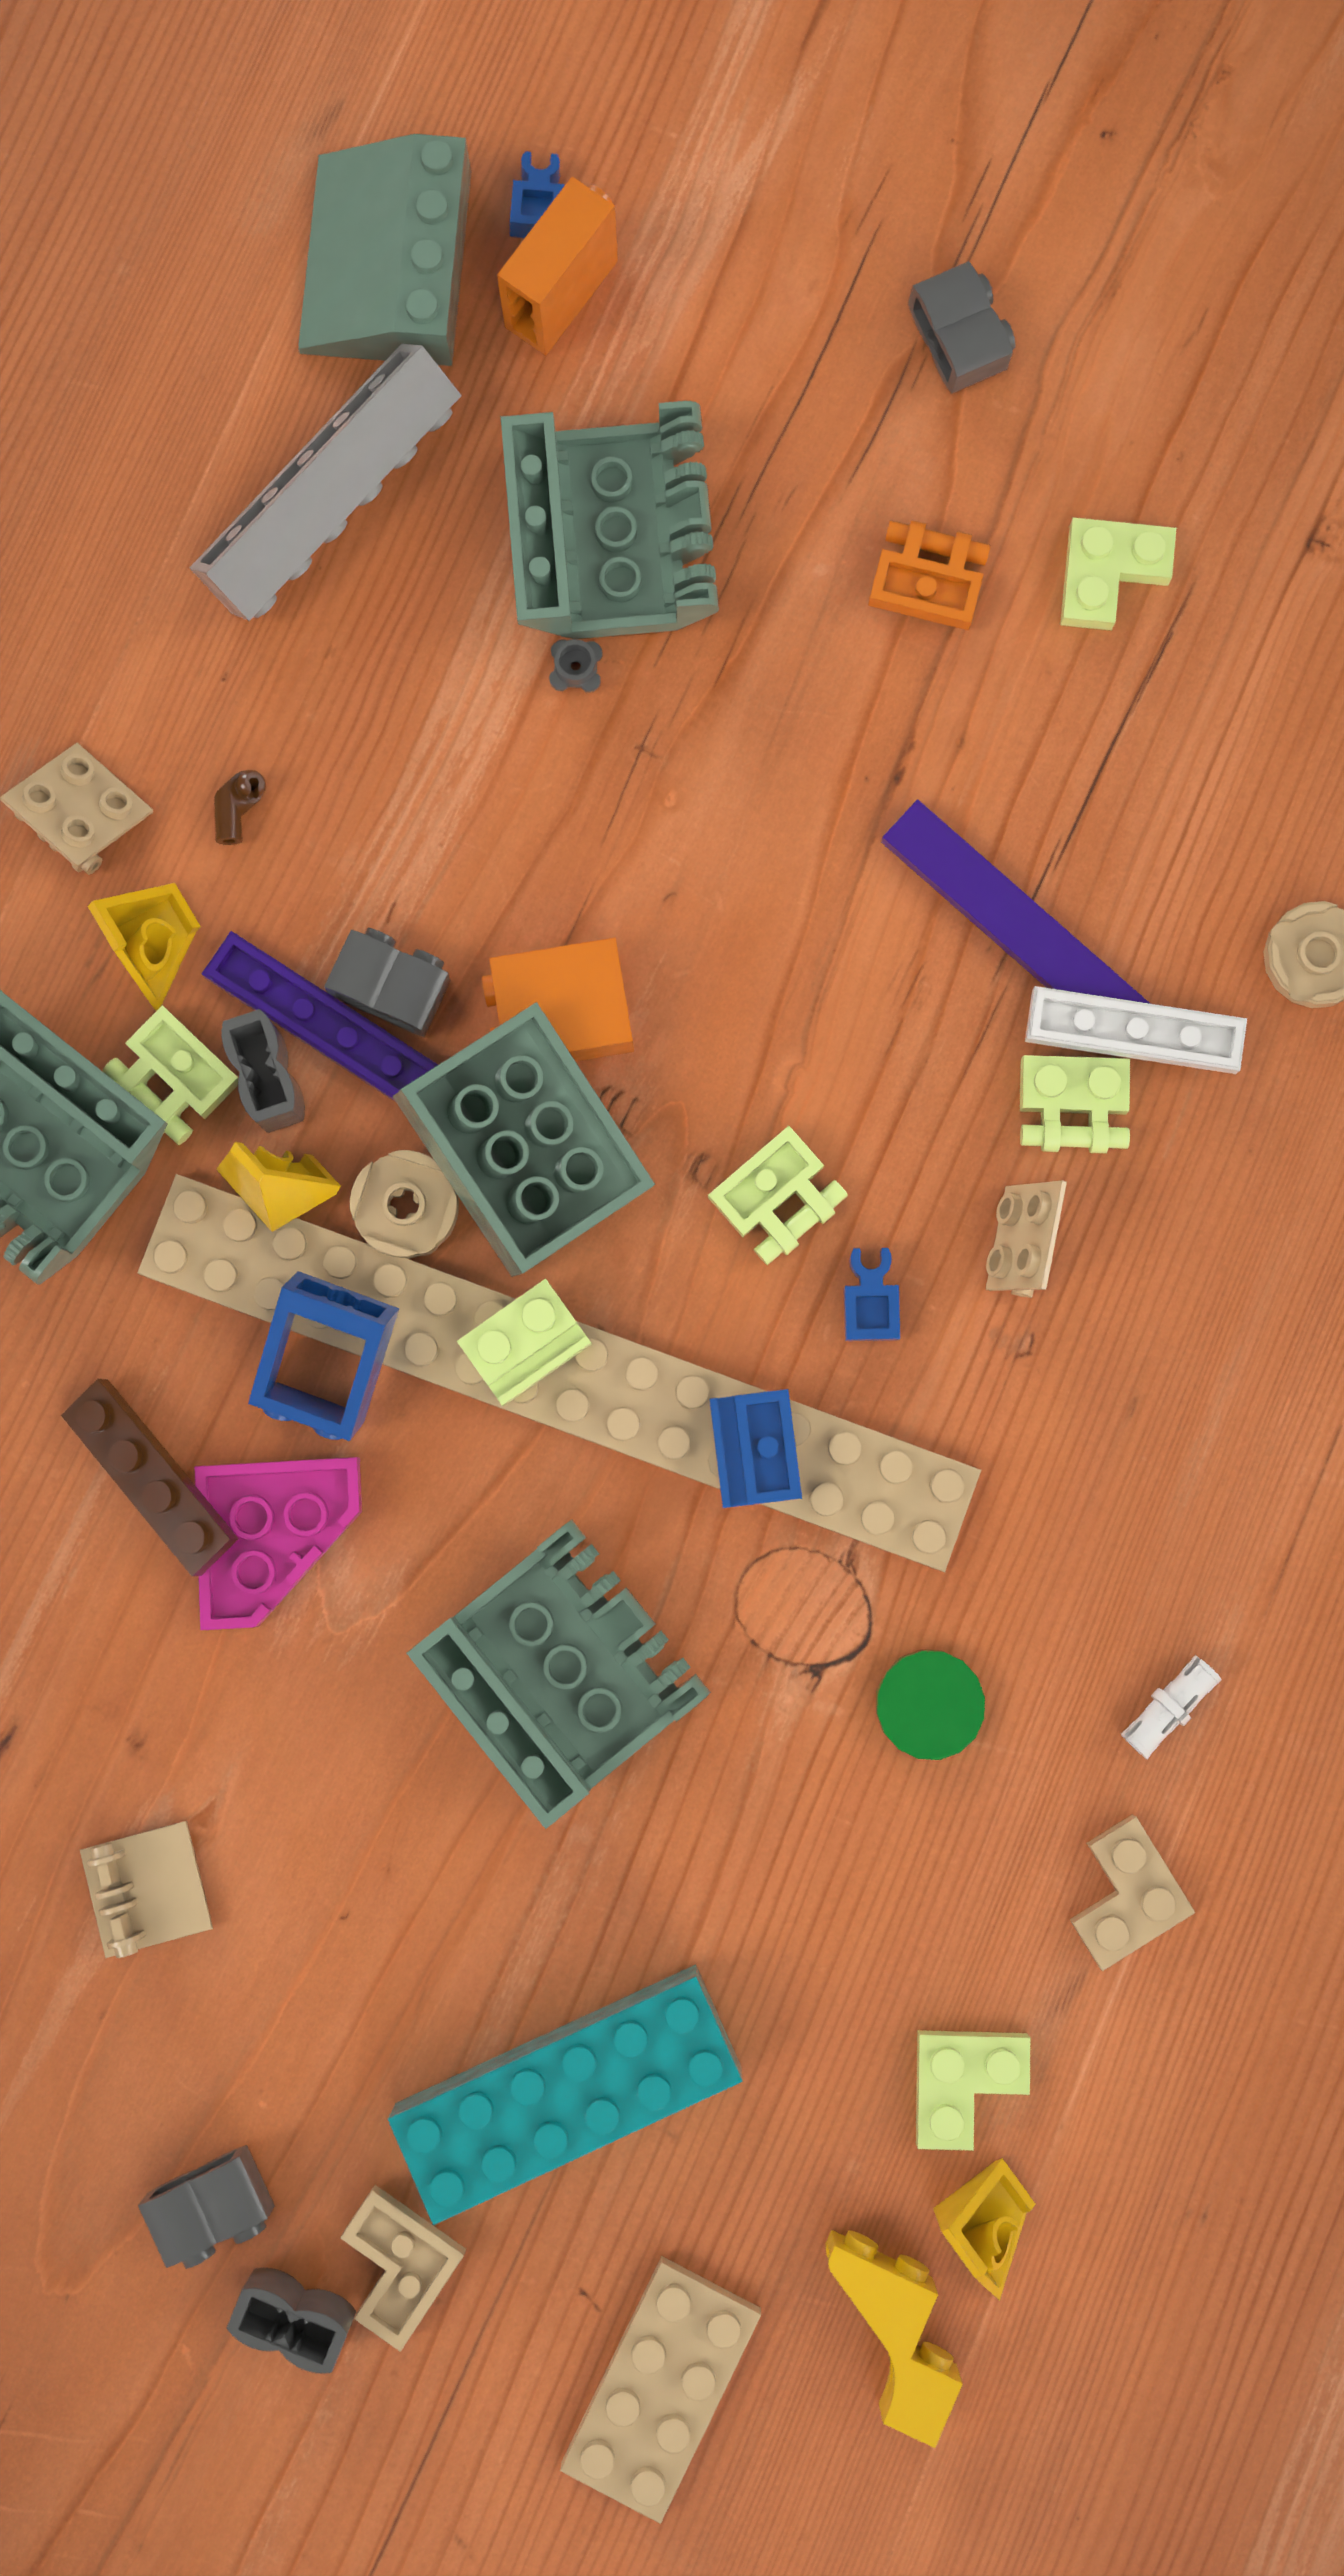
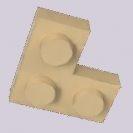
[1070,1814,1196,1971]
[340,2185,466,2352]

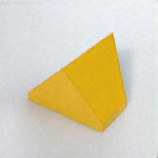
[88,883,201,1011]
[216,1142,341,1232]
[933,2158,1036,2301]

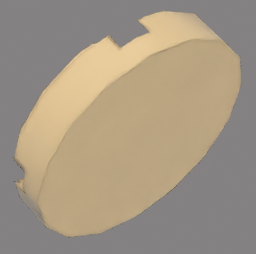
[1263,901,1344,1008]

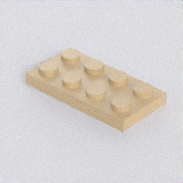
[560,2256,761,2524]

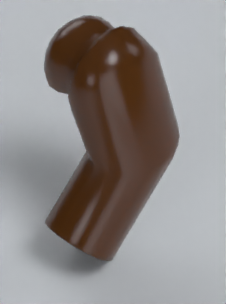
[214,770,266,845]

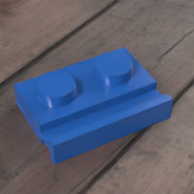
[709,1389,802,1508]

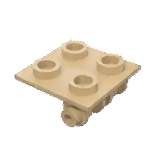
[0,743,153,875]
[986,1181,1067,1298]
[80,1821,213,1958]

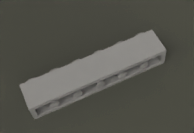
[189,343,462,621]

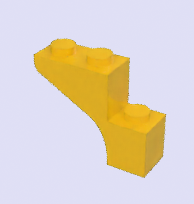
[825,2230,963,2448]

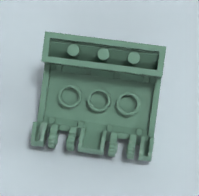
[501,401,719,639]
[0,990,168,1285]
[406,1520,711,1829]

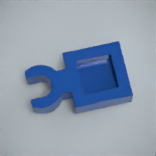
[510,151,565,238]
[844,1248,900,1341]

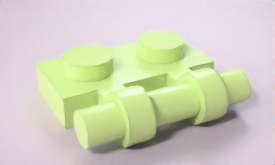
[102,1005,239,1145]
[1020,1055,1130,1153]
[708,1126,848,1265]

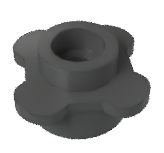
[549,639,603,693]

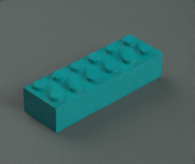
[388,1964,743,2225]

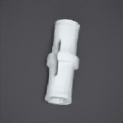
[1121,1655,1222,1759]

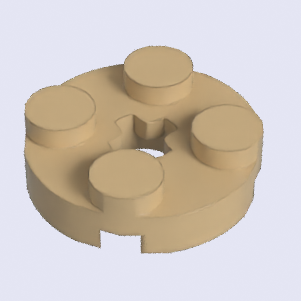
[350,1150,459,1259]

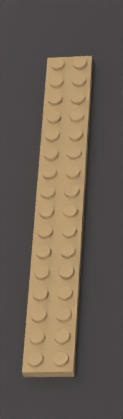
[137,1174,981,1572]

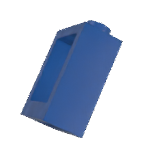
[248,1271,399,1441]

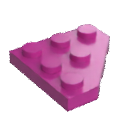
[194,1457,362,1630]

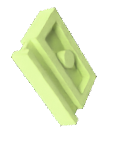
[457,1279,592,1407]

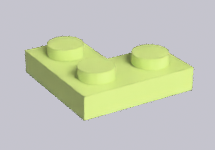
[1060,517,1177,630]
[916,2030,1030,2150]

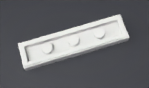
[1025,986,1247,1074]

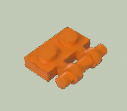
[868,520,991,631]

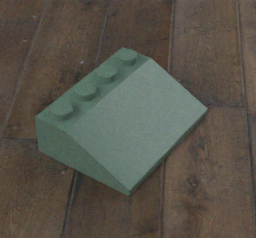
[298,134,471,366]
[393,1002,655,1277]

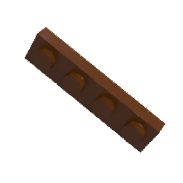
[61,1379,239,1576]

